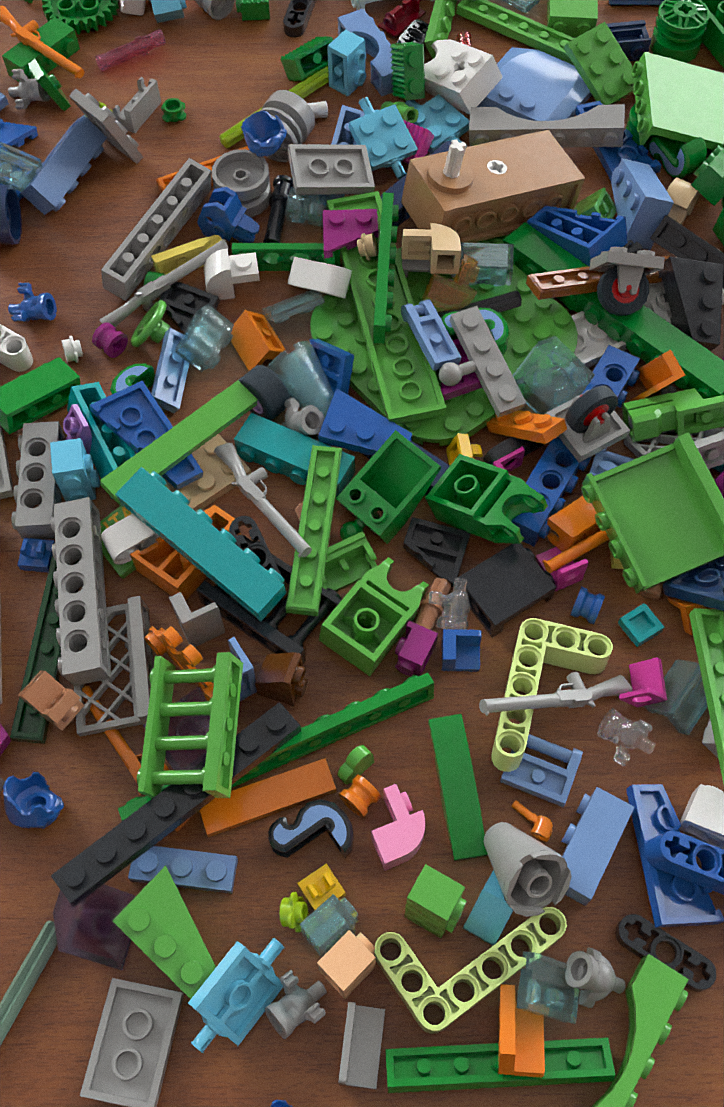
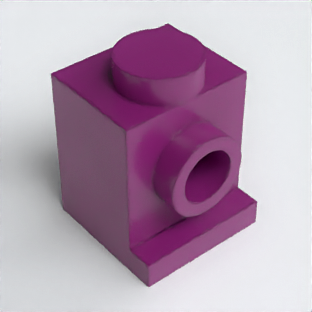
[395,621,438,676]

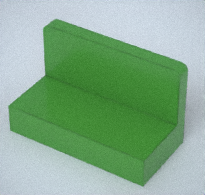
[574,187,616,219]

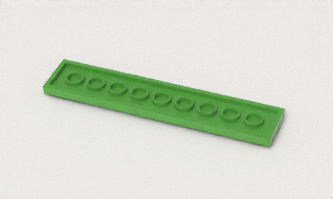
[327,191,446,424]

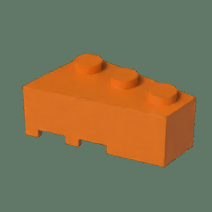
[130,505,241,601]

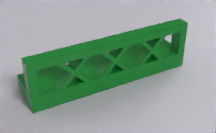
[231,243,341,271]

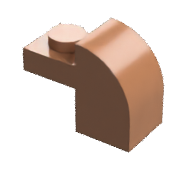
[18,671,85,731]

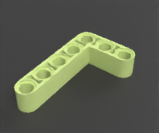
[491,618,613,772]
[375,907,567,1034]

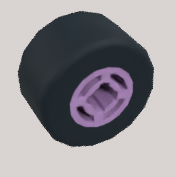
[239,365,290,421]

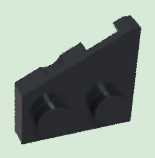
[158,281,220,345]
[403,517,470,588]

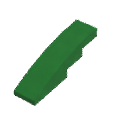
[428,714,488,862]

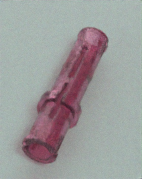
[95,29,166,72]

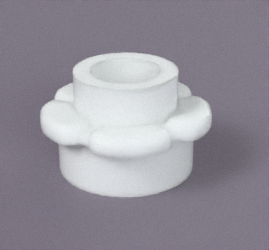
[61,336,83,363]

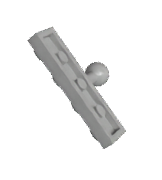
[439,306,526,418]

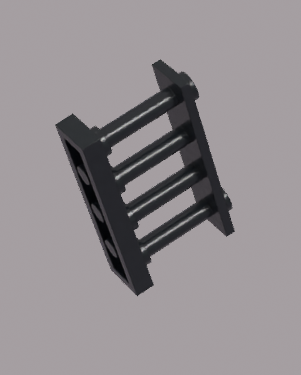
[196,535,342,664]

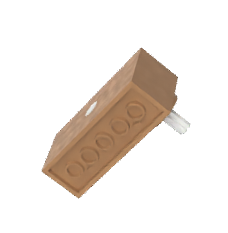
[401,130,585,246]

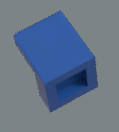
[441,629,482,672]

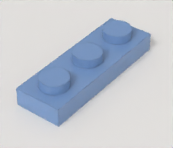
[151,328,194,413]
[128,846,238,894]

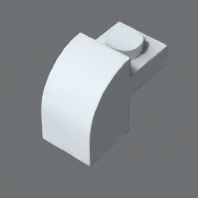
[204,248,260,300]

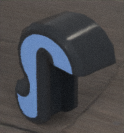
[268,799,354,859]

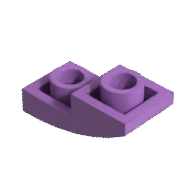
[63,404,92,454]

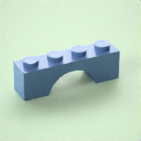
[338,8,394,96]

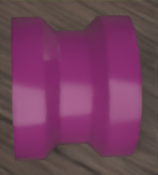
[92,323,128,358]

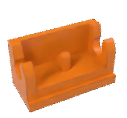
[547,496,600,552]

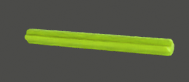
[219,66,329,148]

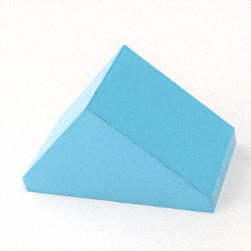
[463,870,513,946]

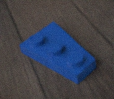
[318,388,412,456]

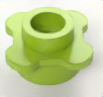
[279,892,308,932]

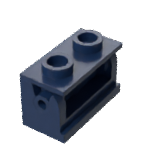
[607,20,652,61]

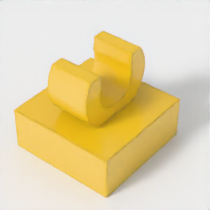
[446,433,483,465]
[297,863,346,915]

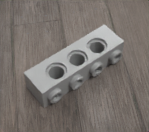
[11,421,65,539]

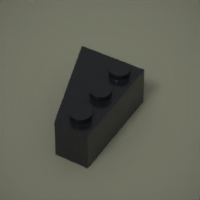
[658,256,723,352]

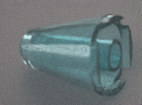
[268,341,334,417]

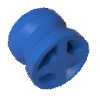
[570,586,605,625]

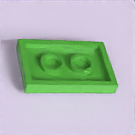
[564,22,634,105]

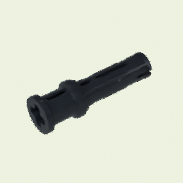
[263,175,295,243]

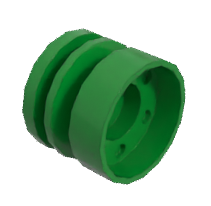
[650,0,710,63]

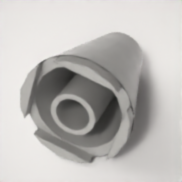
[483,822,572,917]

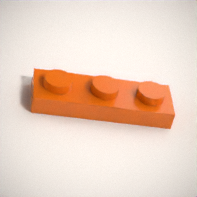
[486,410,567,444]

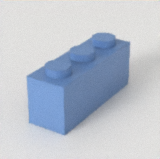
[561,787,634,906]

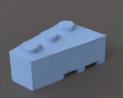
[611,158,674,250]

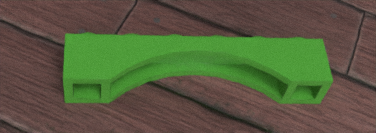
[591,954,689,1107]

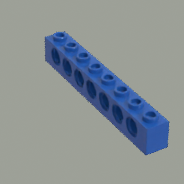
[512,345,640,547]

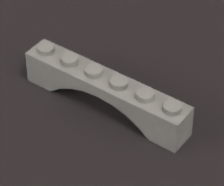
[469,104,625,148]

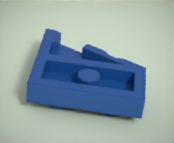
[306,339,354,396]

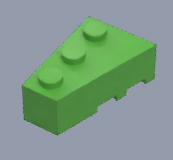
[113,865,216,999]

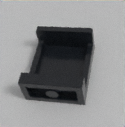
[456,543,556,638]

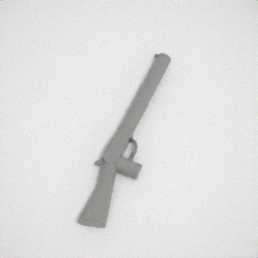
[99,239,229,327]
[214,443,312,558]
[479,672,632,716]

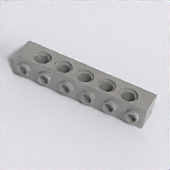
[101,158,212,301]
[50,497,111,686]

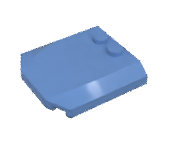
[477,47,592,121]

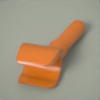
[511,800,553,842]

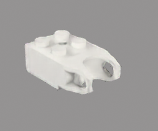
[424,39,503,114]

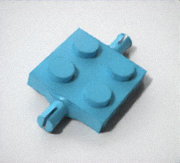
[405,94,470,153]
[348,97,418,180]
[188,938,285,1053]

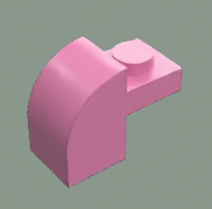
[371,784,425,871]

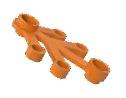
[144,626,214,701]

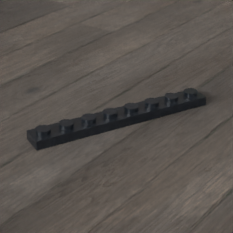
[51,702,301,908]

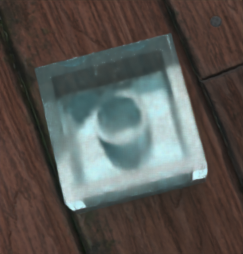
[513,336,595,415]

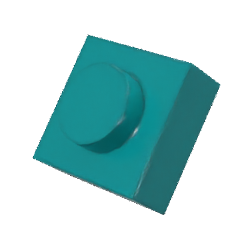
[618,603,665,647]

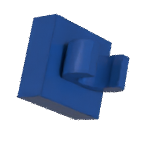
[17,538,55,573]

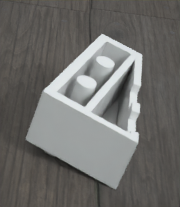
[679,784,724,849]

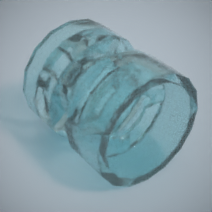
[286,187,330,228]

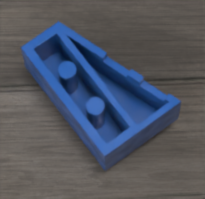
[527,206,628,266]

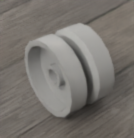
[212,149,271,217]

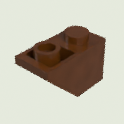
[255,652,308,706]

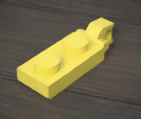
[151,235,222,274]

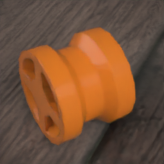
[338,774,381,818]

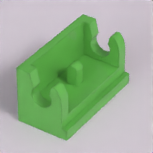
[322,531,377,592]

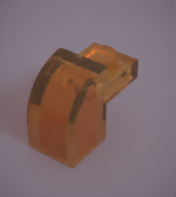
[422,254,480,311]

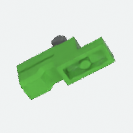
[622,385,724,442]

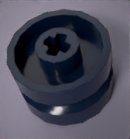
[0,185,22,245]

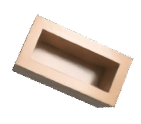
[317,930,376,999]

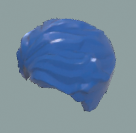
[241,111,287,157]
[3,772,64,829]

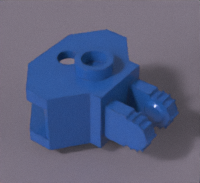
[197,187,260,243]

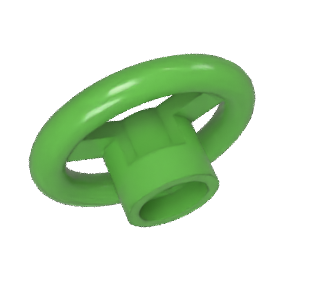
[130,300,170,347]

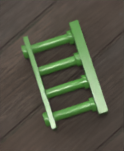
[137,652,243,798]

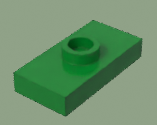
[28,59,71,111]

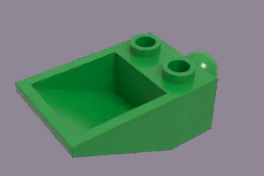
[336,430,441,544]

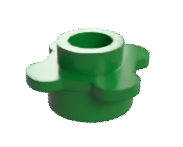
[161,98,187,122]

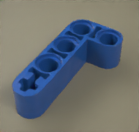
[644,830,724,895]

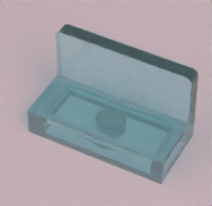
[645,659,708,735]

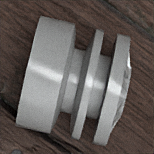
[258,90,315,162]

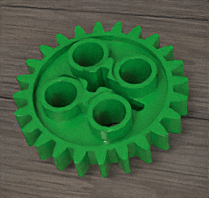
[42,0,119,34]

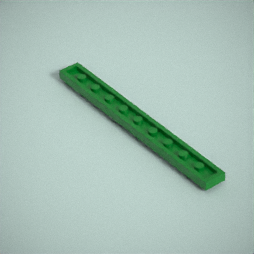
[118,673,434,821]

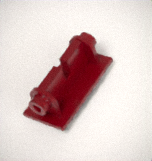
[378,0,426,38]

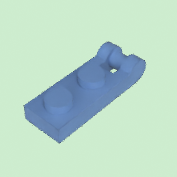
[401,300,461,371]

